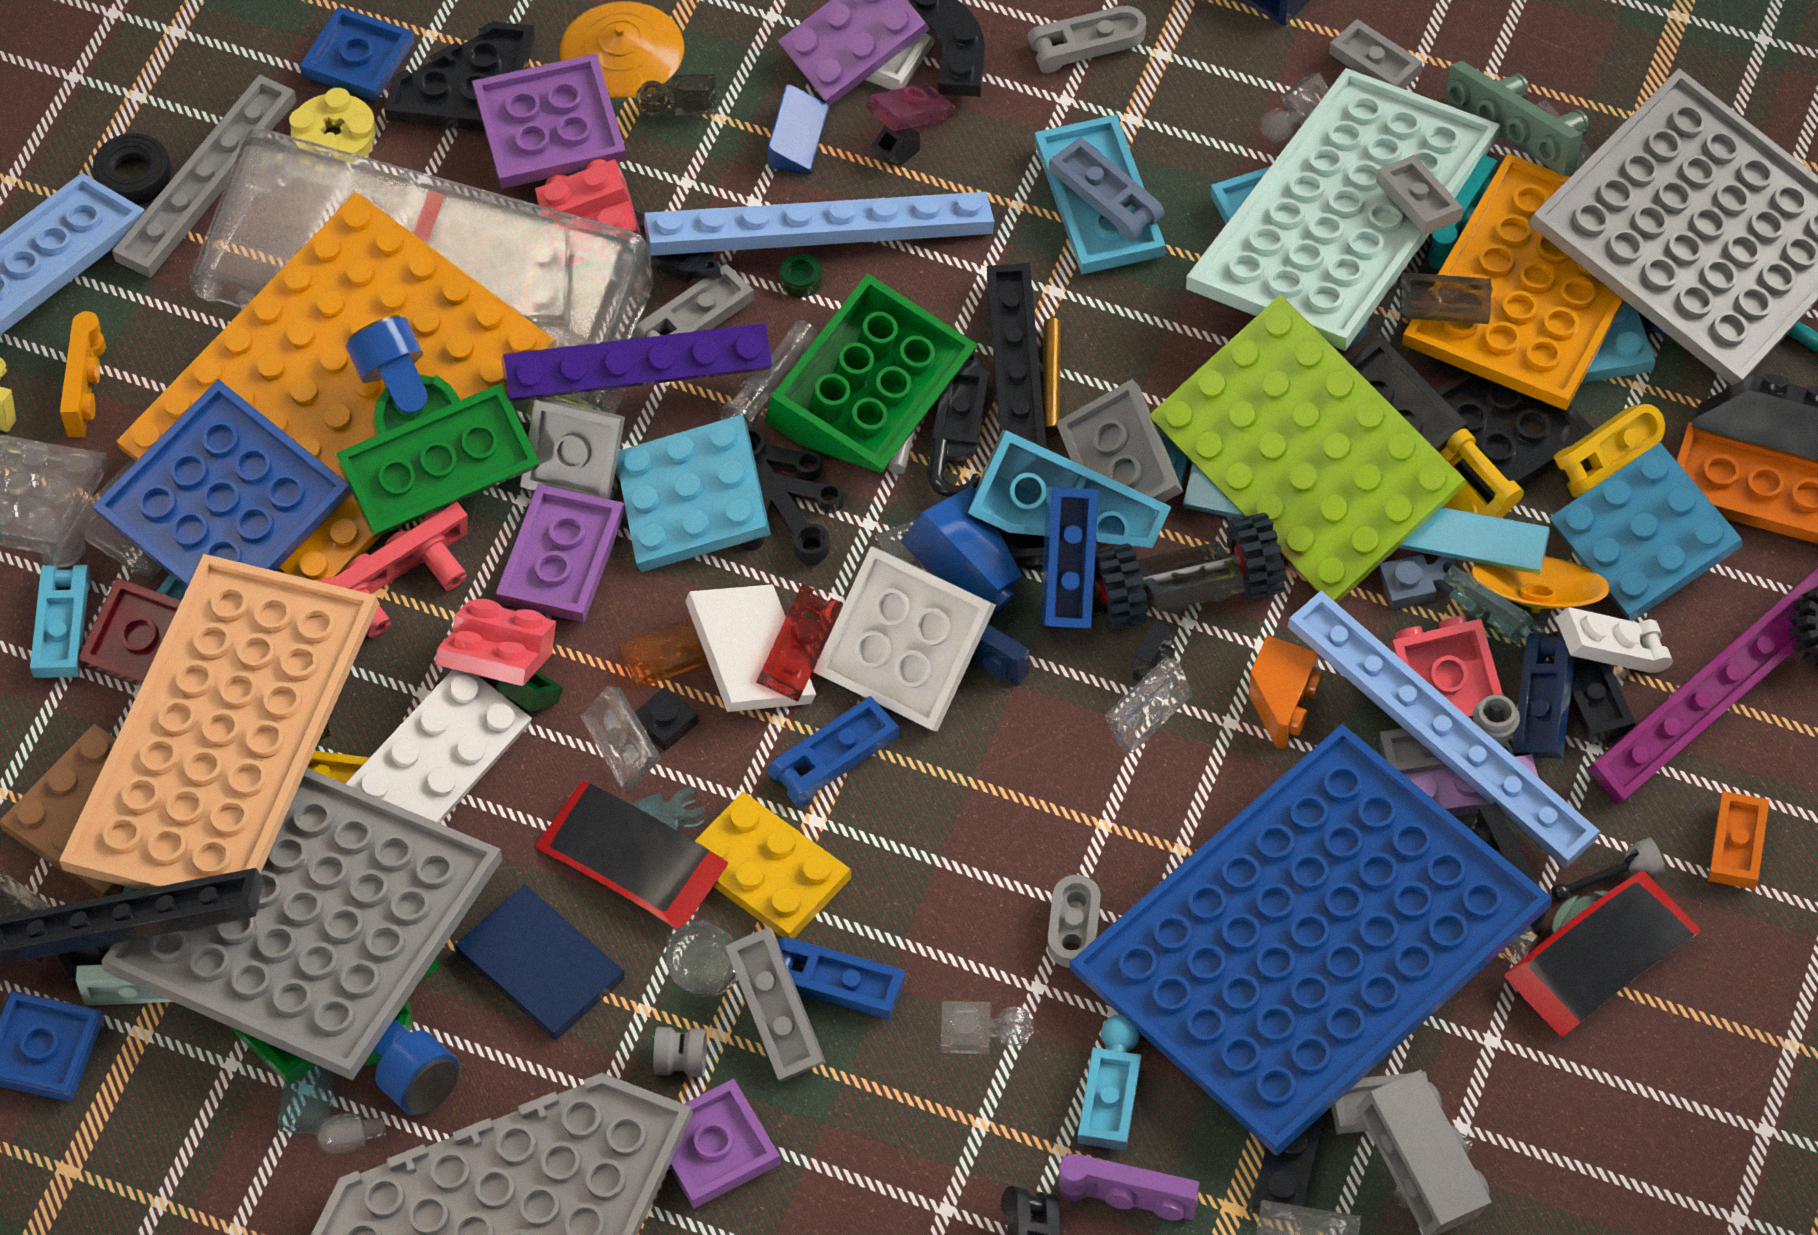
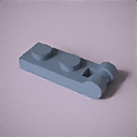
[1049,137,1165,242]

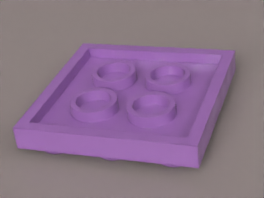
[472,53,627,189]

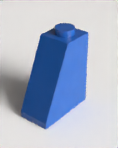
[900,486,1022,614]

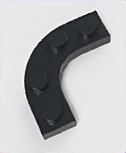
[908,0,985,97]

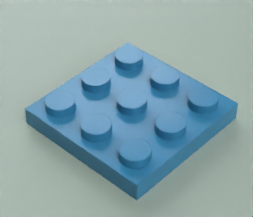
[1549,442,1743,621]

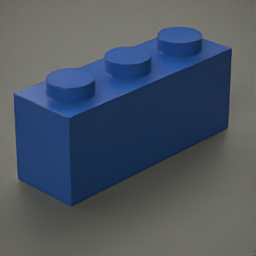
[1040,487,1099,628]

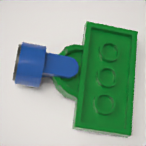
[335,315,540,538]
[231,957,459,1115]

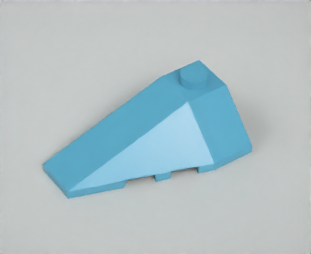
[967,430,1171,548]

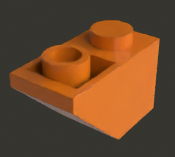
[1248,635,1324,751]

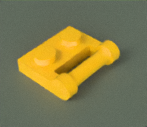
[1440,428,1524,518]

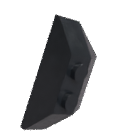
[1692,374,1818,460]

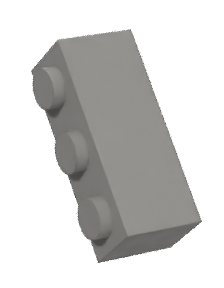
[1356,1069,1492,1235]

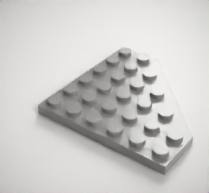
[311,1073,694,1235]

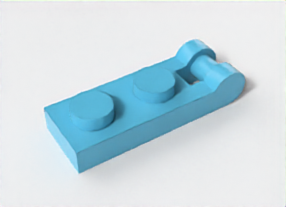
[30,565,91,678]

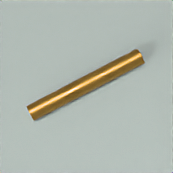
[1042,318,1061,436]

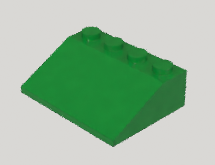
[764,273,978,473]

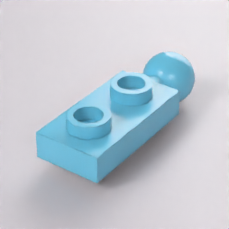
[1078,1014,1141,1151]

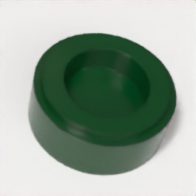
[779,254,823,298]

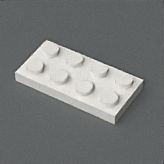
[346,669,532,823]

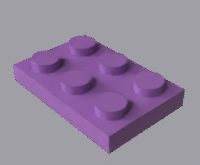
[778,0,930,107]
[495,484,625,623]

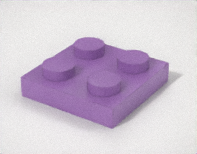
[669,1079,781,1209]

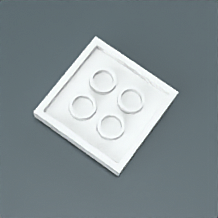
[813,546,996,731]

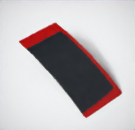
[535,781,728,930]
[1504,870,1700,1037]

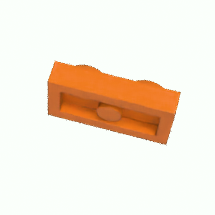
[1708,791,1770,890]

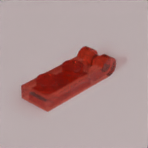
[756,584,843,702]

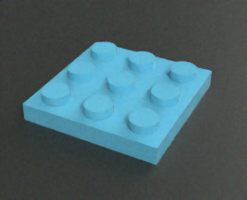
[617,414,771,572]

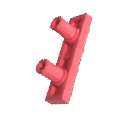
[318,502,468,639]

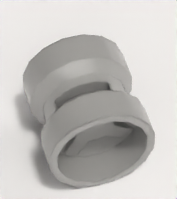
[653,1027,707,1077]

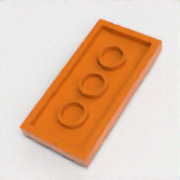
[1677,422,1818,544]

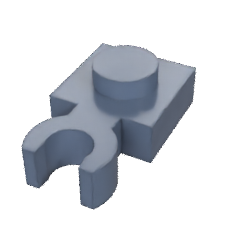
[1378,554,1465,611]

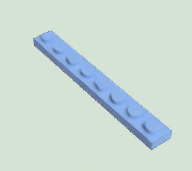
[644,192,994,256]
[1288,590,1600,869]

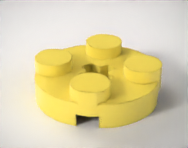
[290,88,376,169]

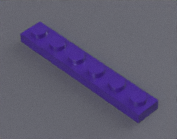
[501,323,773,401]

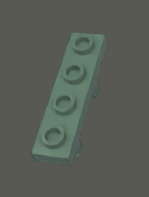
[1444,61,1589,176]

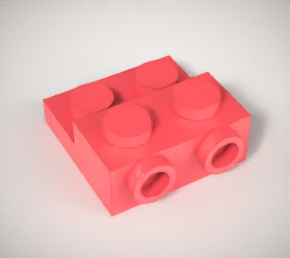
[535,159,642,271]
[435,599,556,686]
[1386,615,1503,718]

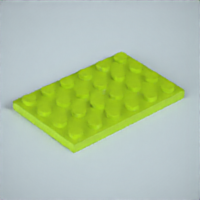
[1149,294,1467,603]

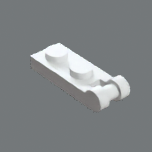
[1555,607,1673,673]

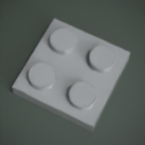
[520,398,625,500]

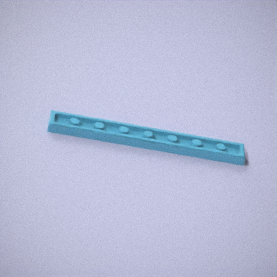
[1183,464,1550,575]

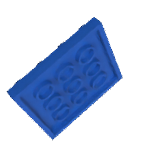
[92,379,351,588]

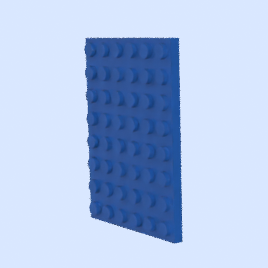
[1069,724,1552,1156]

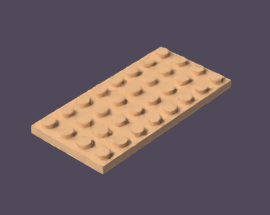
[59,554,379,890]

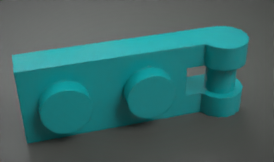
[1428,154,1497,270]

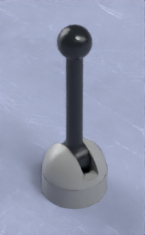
[1551,837,1665,902]

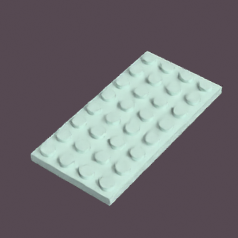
[1186,68,1501,351]

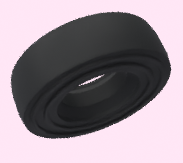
[92,133,171,204]

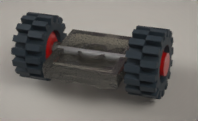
[1093,512,1286,632]

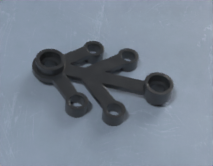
[739,427,844,565]

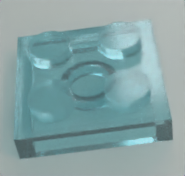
[1442,565,1544,645]

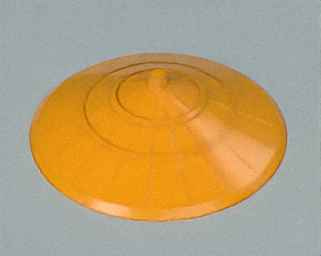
[559,1,684,98]
[1472,556,1610,613]

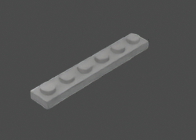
[112,74,297,278]

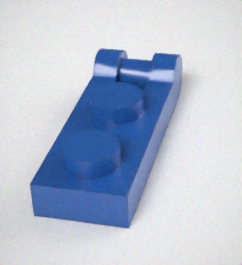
[767,696,899,807]
[777,937,905,1020]

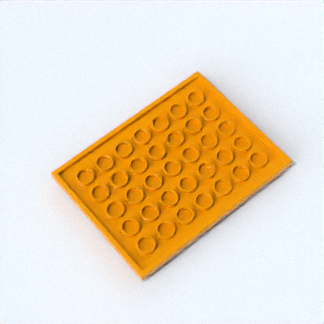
[116,192,556,581]

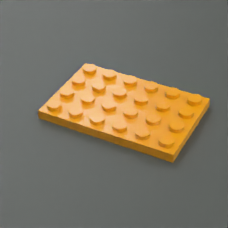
[1402,153,1625,410]

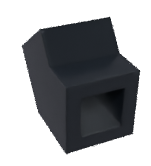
[871,119,920,165]

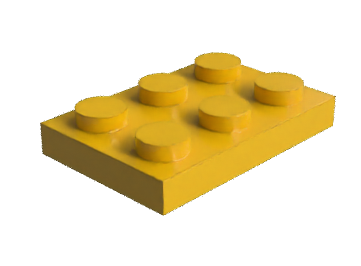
[695,791,851,939]

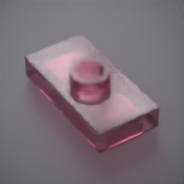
[866,83,955,131]

